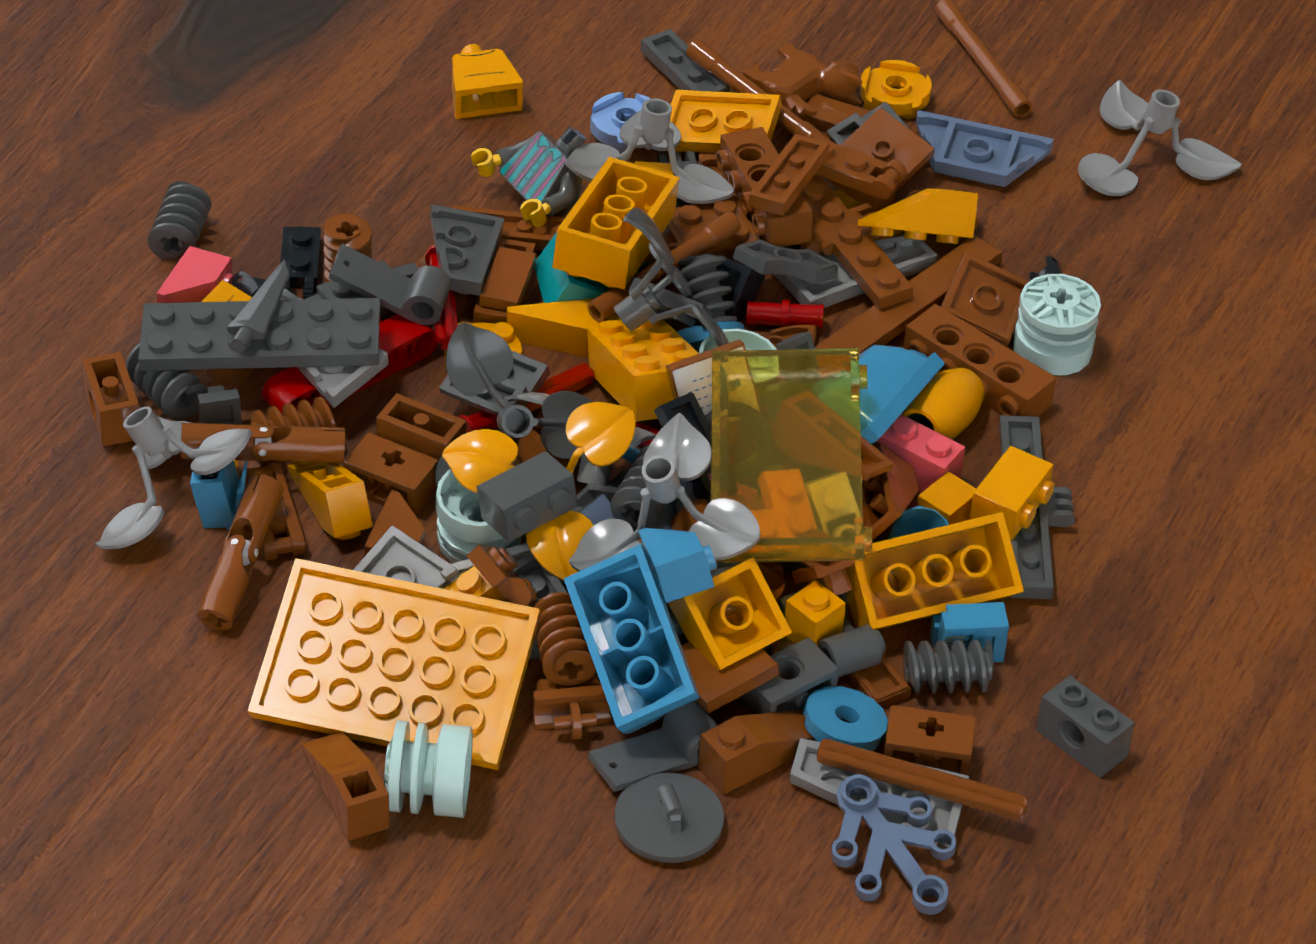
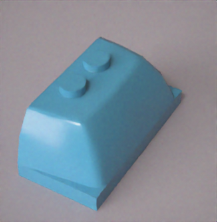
[811,345,945,475]
[564,544,700,734]

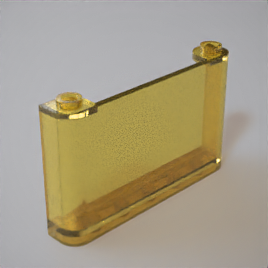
[711,348,872,563]

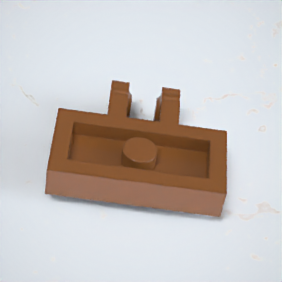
[466,545,539,607]

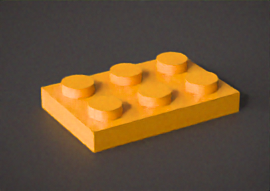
[667,90,782,154]

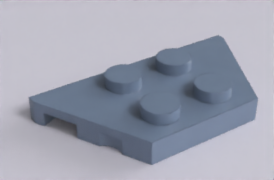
[916,110,1054,187]

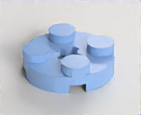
[590,92,651,154]

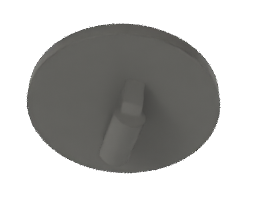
[614,773,724,863]

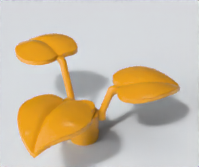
[442,402,635,582]

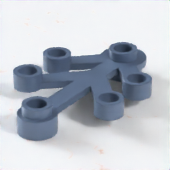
[831,774,956,915]

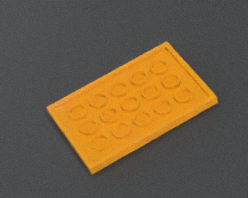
[248,558,541,770]

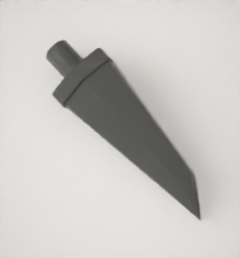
[227,259,290,352]

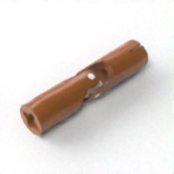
[181,423,345,463]
[197,474,284,631]

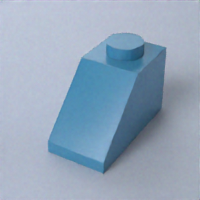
[638,528,717,603]

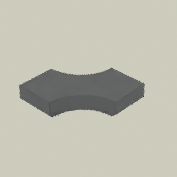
[733,239,839,285]

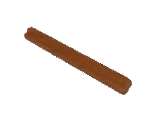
[817,738,1028,820]

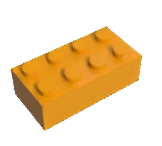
[552,157,680,290]
[587,320,699,422]
[836,512,1024,630]

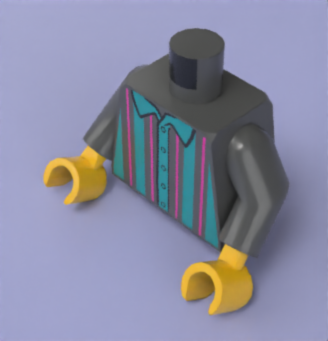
[471,126,586,227]

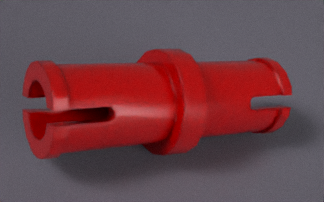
[746,299,824,329]

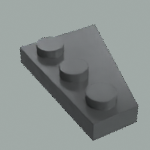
[430,204,504,296]

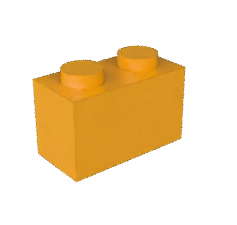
[969,446,1055,540]

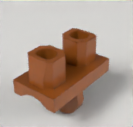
[791,532,855,596]
[533,674,611,740]

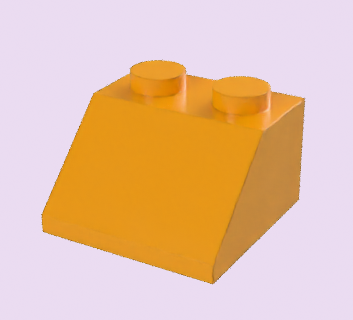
[668,557,792,671]

